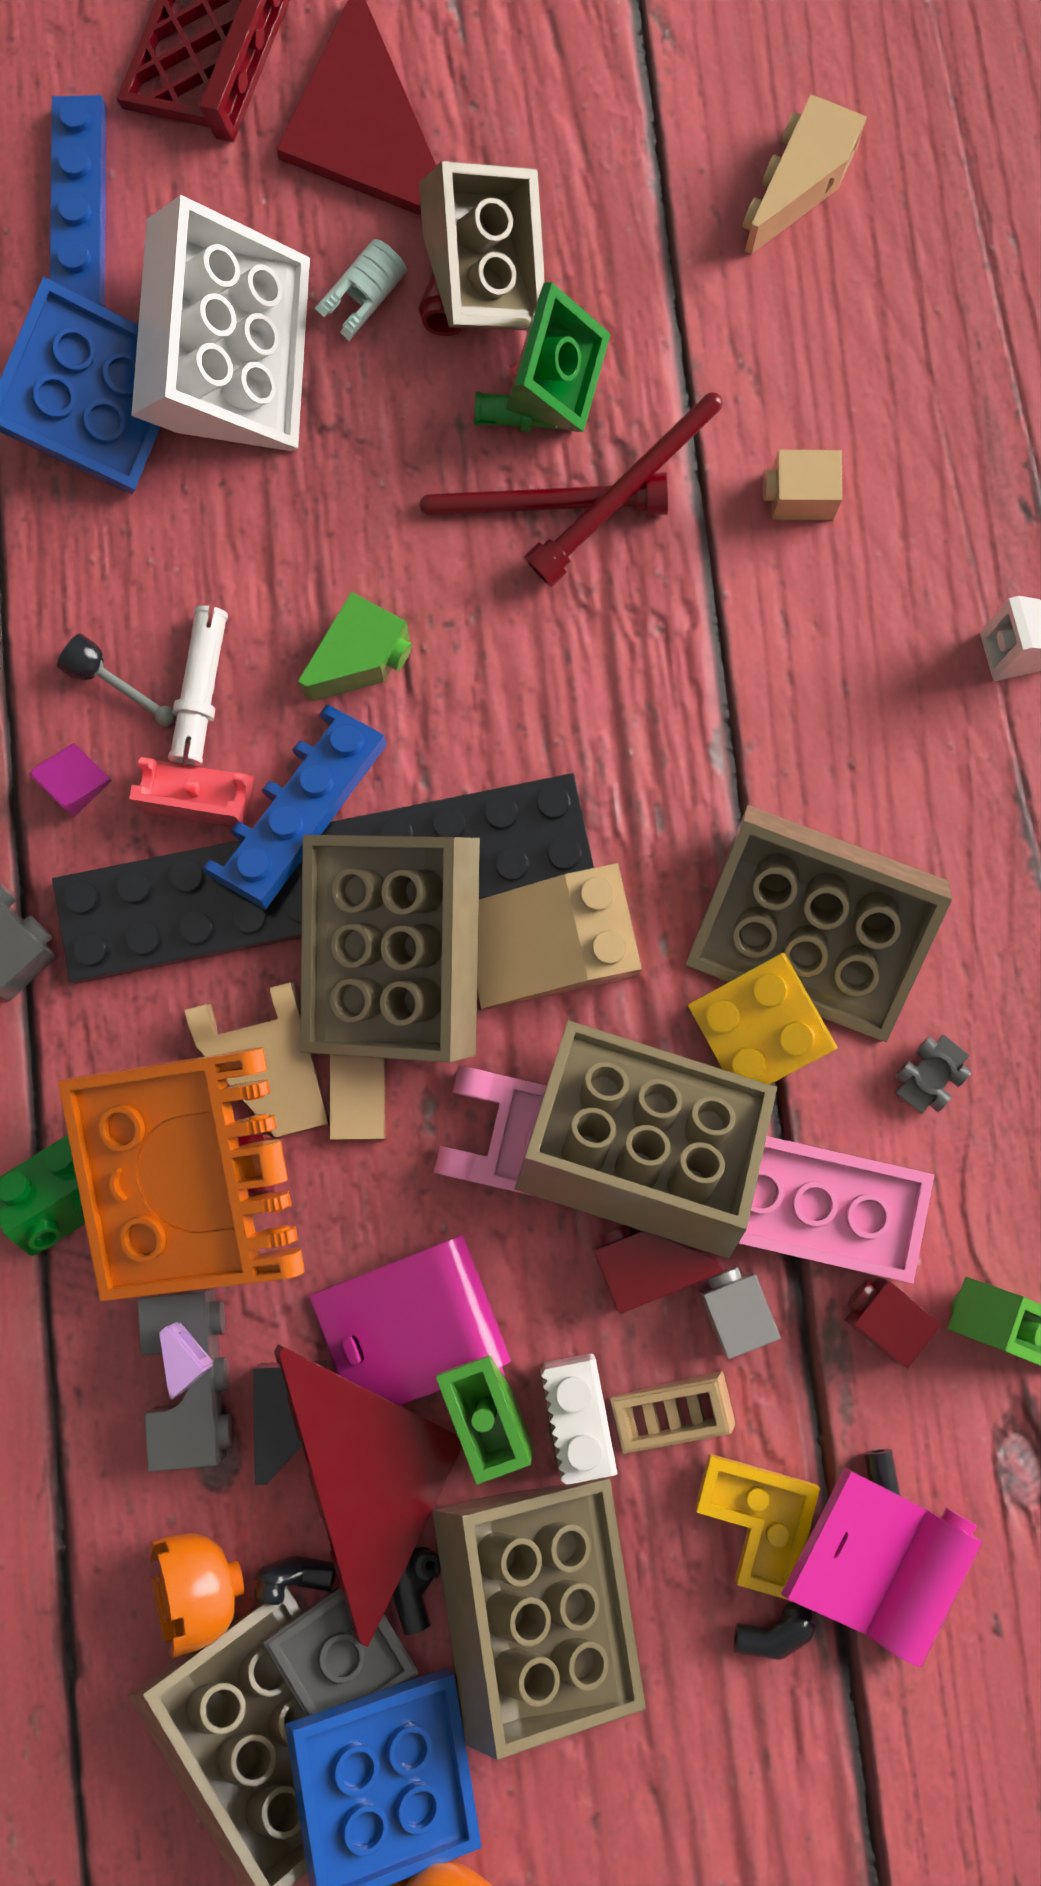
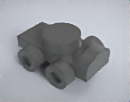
[895,1035,972,1114]

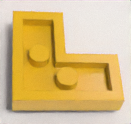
[694,1453,820,1600]

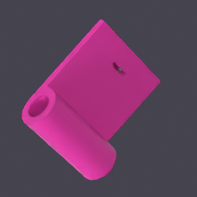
[309,1235,512,1405]
[781,1467,983,1667]

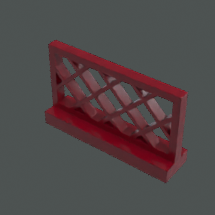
[116,0,290,142]

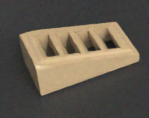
[610,1371,735,1454]

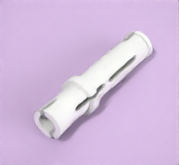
[168,605,228,767]

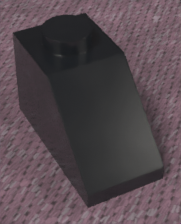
[253,1360,327,1485]

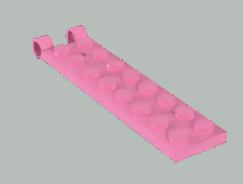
[433,1066,935,1284]

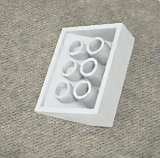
[131,195,310,451]

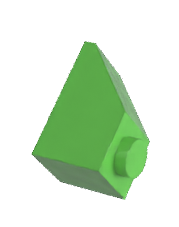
[298,592,412,701]
[947,1276,1041,1366]
[436,1354,534,1485]

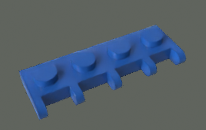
[202,705,387,910]

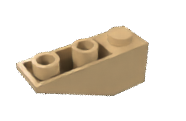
[742,94,867,254]

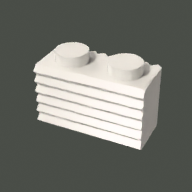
[540,1354,617,1485]

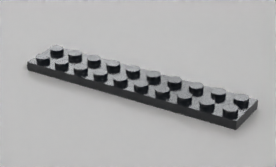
[52,773,594,984]

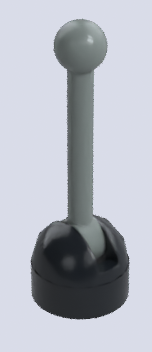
[57,633,176,727]

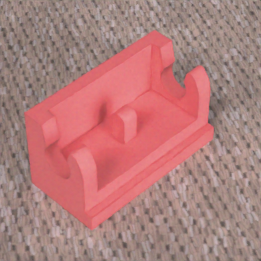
[129,757,255,827]

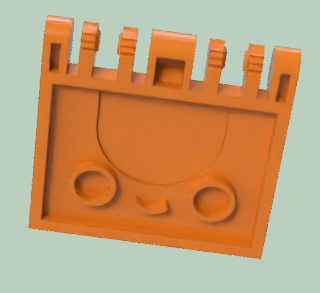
[58,1047,305,1301]

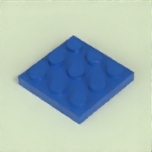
[0,276,160,494]
[285,1668,482,1886]

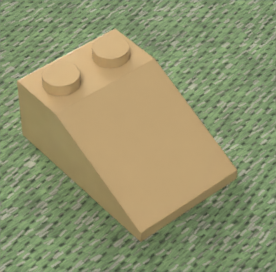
[477,863,642,1010]

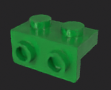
[0,1135,85,1256]

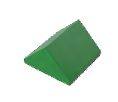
[506,282,611,432]

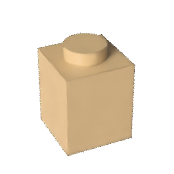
[763,449,842,520]

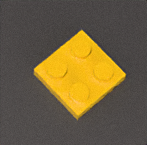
[688,953,838,1085]

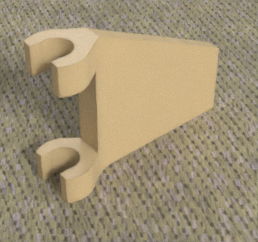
[185,982,329,1137]

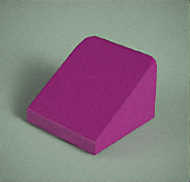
[29,743,112,817]

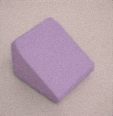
[159,1322,213,1400]

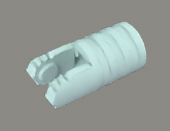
[315,239,407,341]

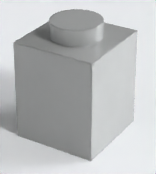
[698,1267,781,1359]

